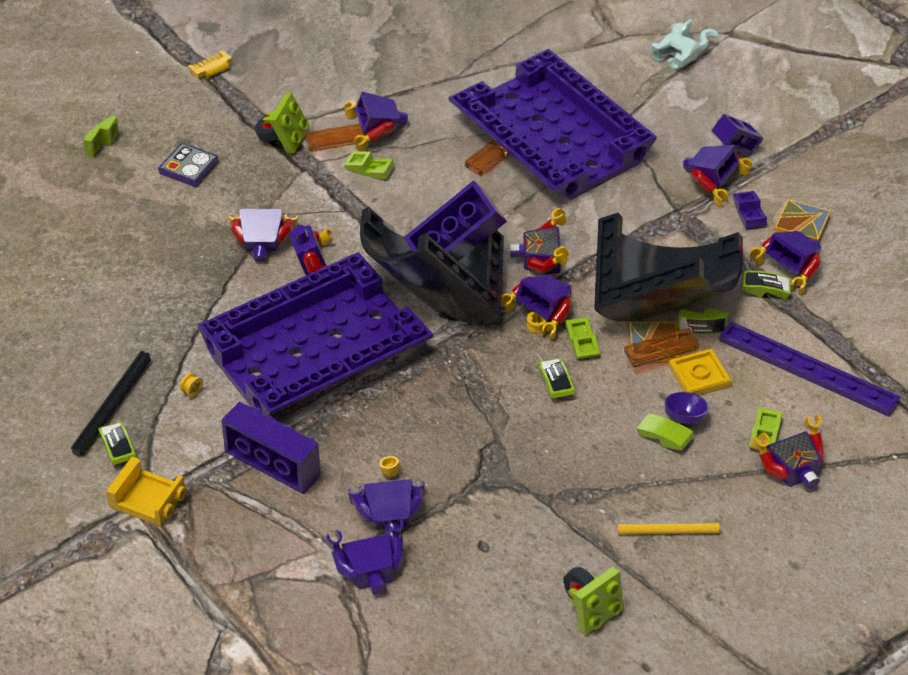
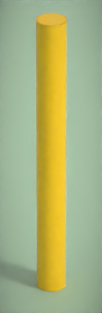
[618,523,720,535]

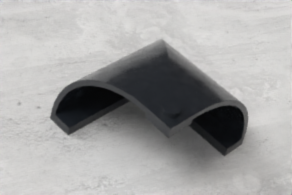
[360,207,504,323]
[594,212,743,322]

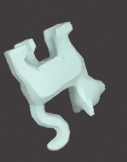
[650,19,719,71]

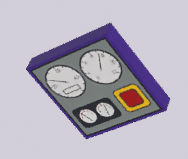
[158,142,219,187]

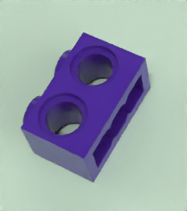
[711,114,764,155]

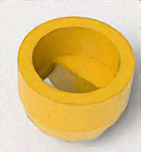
[379,456,400,478]

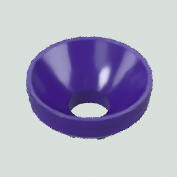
[665,392,709,428]

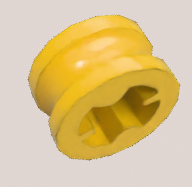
[527,311,547,334]
[180,373,203,397]

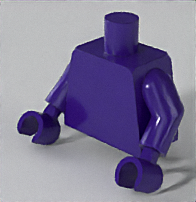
[348,479,425,538]
[325,518,404,595]

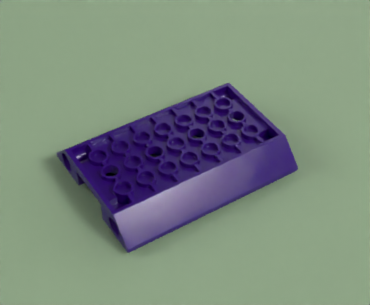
[449,49,657,200]
[198,252,433,416]

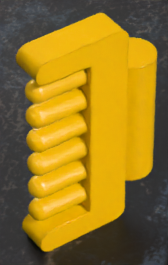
[189,50,232,78]

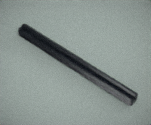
[71,351,151,456]

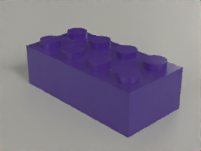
[403,180,507,261]
[221,401,321,494]

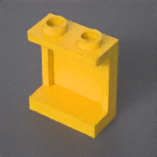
[106,457,187,527]

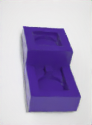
[733,191,767,229]

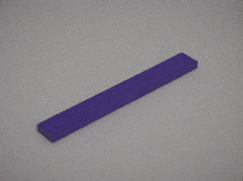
[719,322,901,417]

